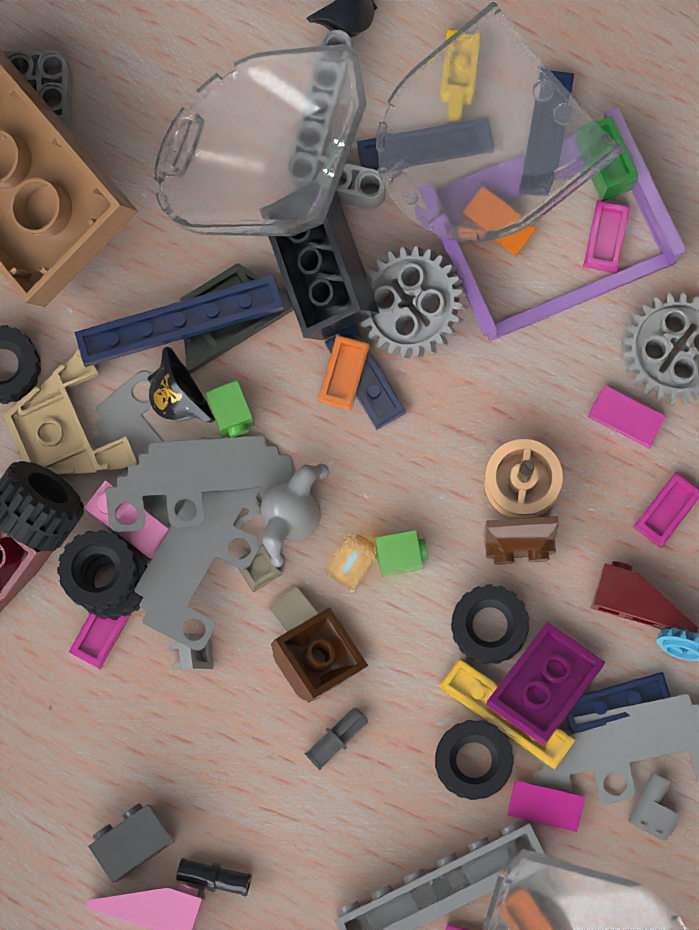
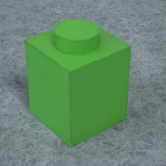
[205,380,254,438]
[375,530,428,577]

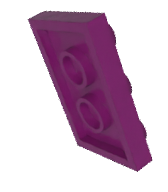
[486,622,605,747]

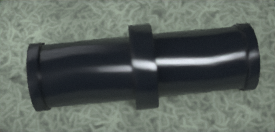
[176,858,252,897]

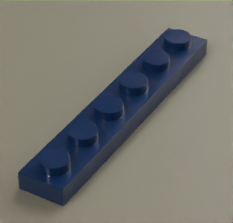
[74,275,283,367]

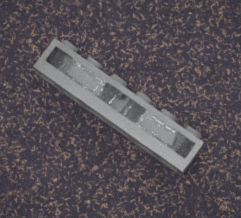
[335,821,549,930]

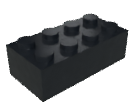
[260,183,380,340]

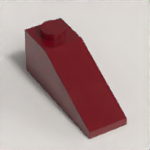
[591,561,698,633]

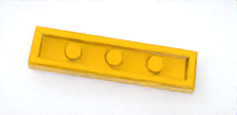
[439,658,575,770]

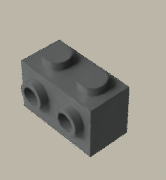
[88,803,175,883]

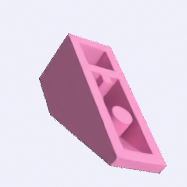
[84,481,169,561]
[85,883,205,930]

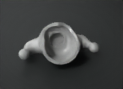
[260,464,329,567]

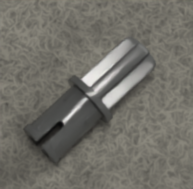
[304,707,368,770]

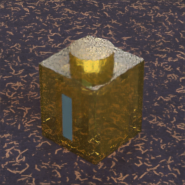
[325,534,377,593]

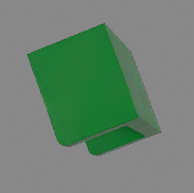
[575,116,639,201]

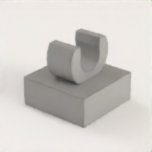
[170,633,213,672]

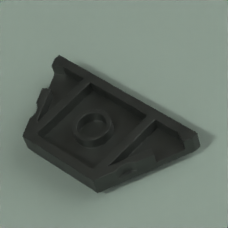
[180,263,294,374]

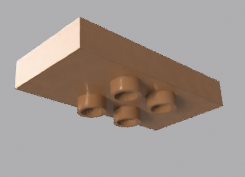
[0,50,138,307]

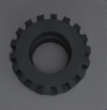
[0,461,84,551]

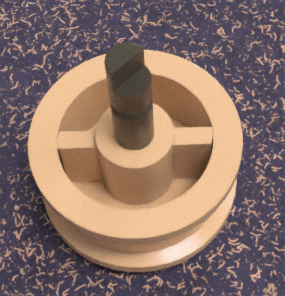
[484,439,563,519]

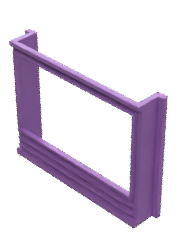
[419,107,686,342]

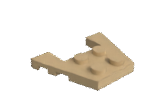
[4,349,138,477]

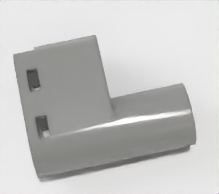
[628,773,680,841]

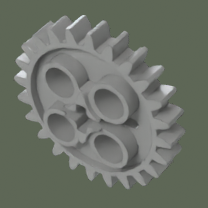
[361,246,467,359]
[621,293,699,404]

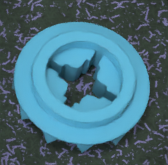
[656,627,699,661]

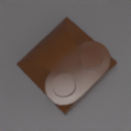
[484,516,558,565]
[271,607,368,703]

